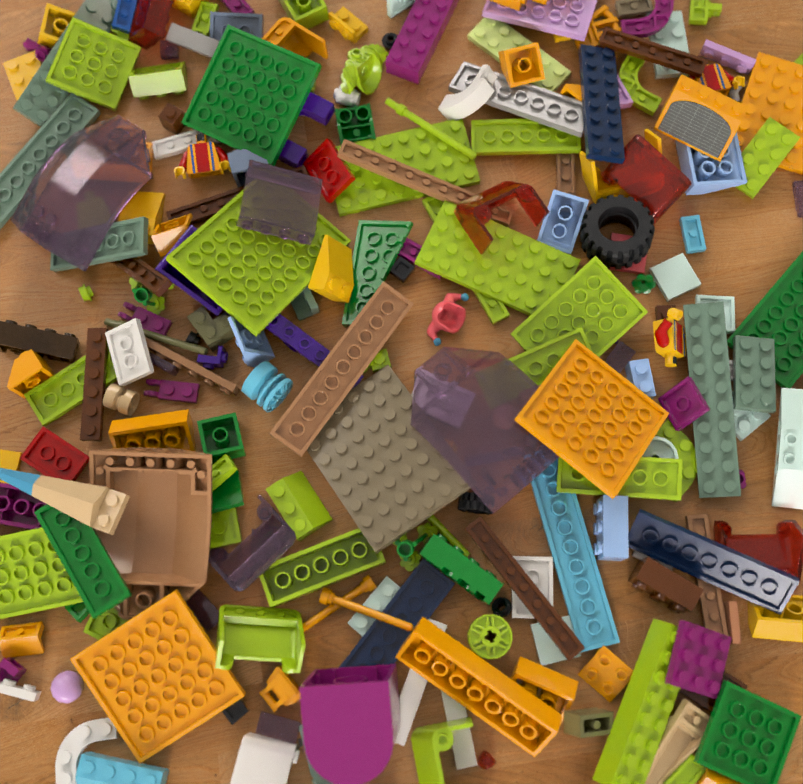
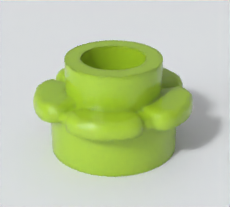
[78,284,94,302]

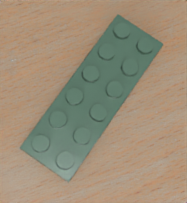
[50,216,148,272]

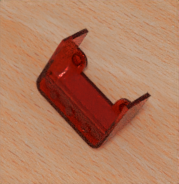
[454,181,550,255]

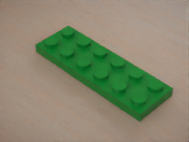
[34,504,132,619]

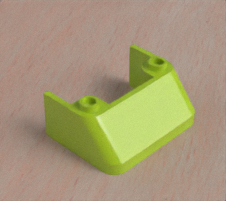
[411,717,473,784]

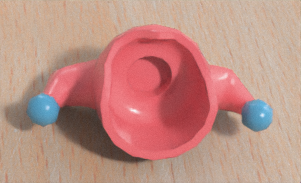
[427,293,469,346]

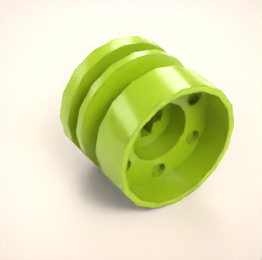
[467,614,513,659]

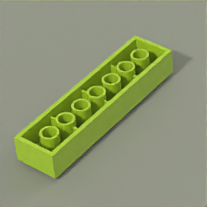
[592,618,680,784]

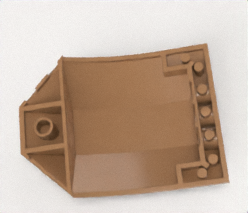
[89,447,212,620]

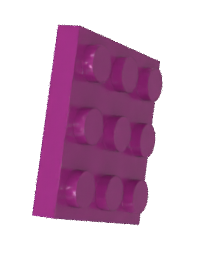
[665,620,732,699]

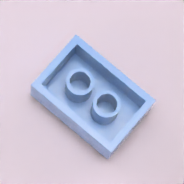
[593,495,629,561]

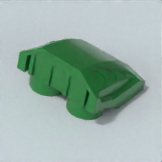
[335,103,376,145]

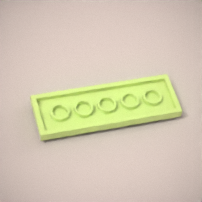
[467,17,571,92]

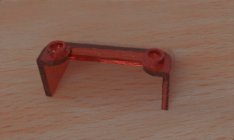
[713,520,803,585]

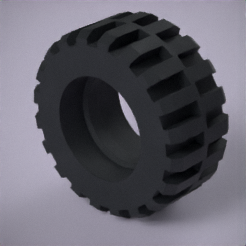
[580,195,655,270]

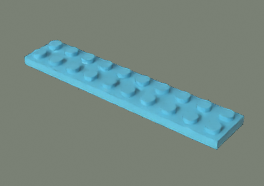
[523,449,620,653]

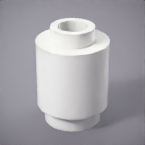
[333,86,361,107]

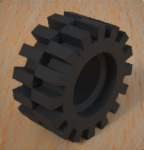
[457,492,495,515]

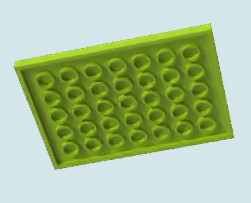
[166,169,351,337]

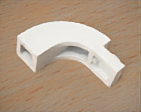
[438,64,497,120]

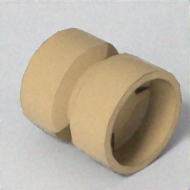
[103,383,140,416]

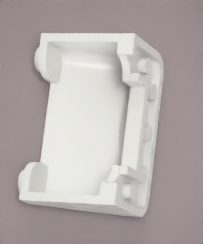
[230,732,300,784]

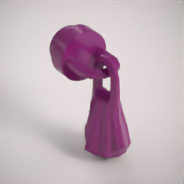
[23,38,52,62]

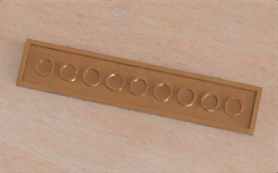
[269,281,414,457]

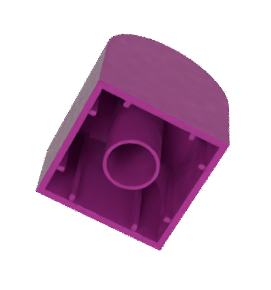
[299,664,401,784]

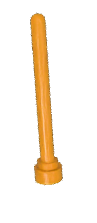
[302,574,377,632]
[319,587,414,631]

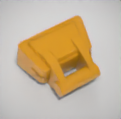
[259,665,300,712]

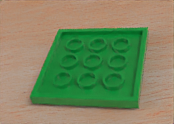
[694,680,802,784]

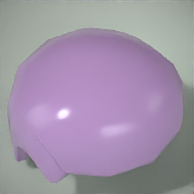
[50,670,84,704]

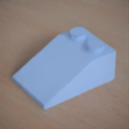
[537,189,589,254]
[227,316,275,367]

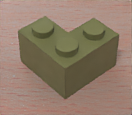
[187,306,235,352]

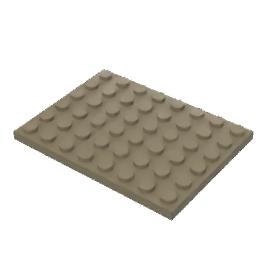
[307,365,477,554]

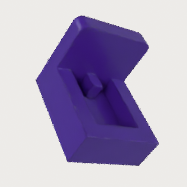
[197,346,228,370]

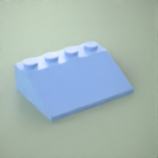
[675,132,747,195]

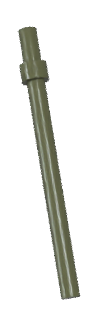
[104,318,208,355]

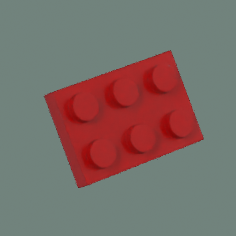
[303,138,356,204]
[19,427,89,481]

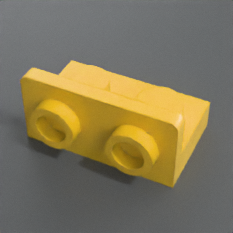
[328,6,369,44]

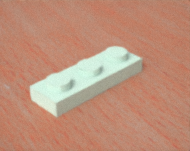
[348,576,400,637]

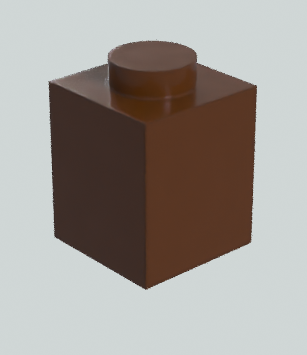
[158,103,185,135]

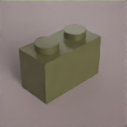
[564,707,613,738]

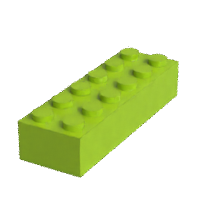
[257,528,386,608]

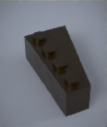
[0,320,80,363]

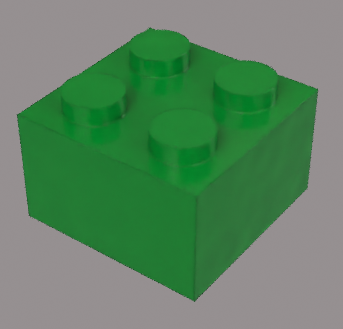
[197,412,246,464]

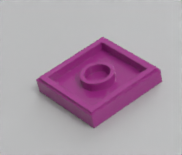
[658,377,711,431]

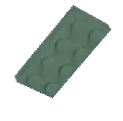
[733,335,776,414]

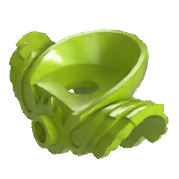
[340,44,389,95]

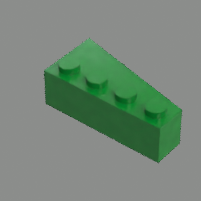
[417,533,503,604]

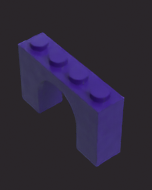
[278,92,335,168]

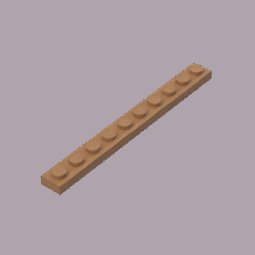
[337,139,514,227]

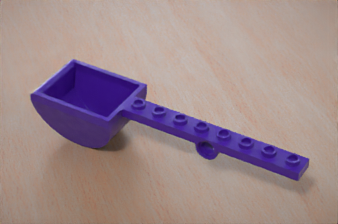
[155,225,364,389]

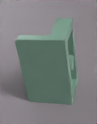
[291,286,320,321]

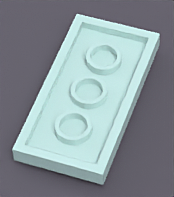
[646,11,690,79]

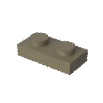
[614,0,653,20]

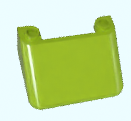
[215,604,306,674]

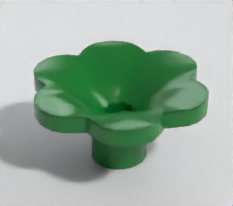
[632,274,656,294]

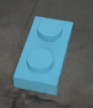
[679,215,706,254]

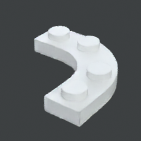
[55,718,119,784]

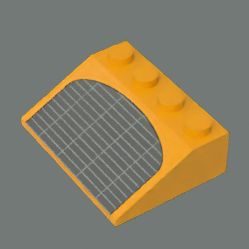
[653,74,748,162]

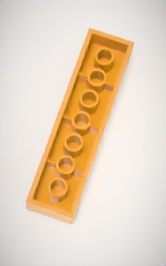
[395,617,563,757]

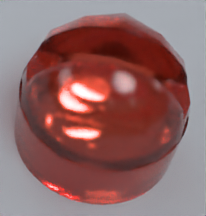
[478,750,496,770]

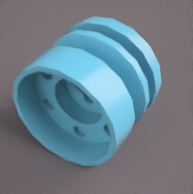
[241,361,293,413]

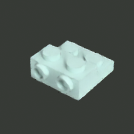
[732,391,771,441]

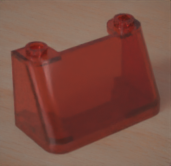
[601,134,691,224]

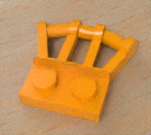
[574,5,621,52]

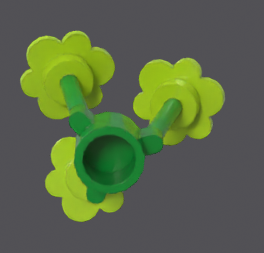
[129,277,175,315]
[393,523,438,572]

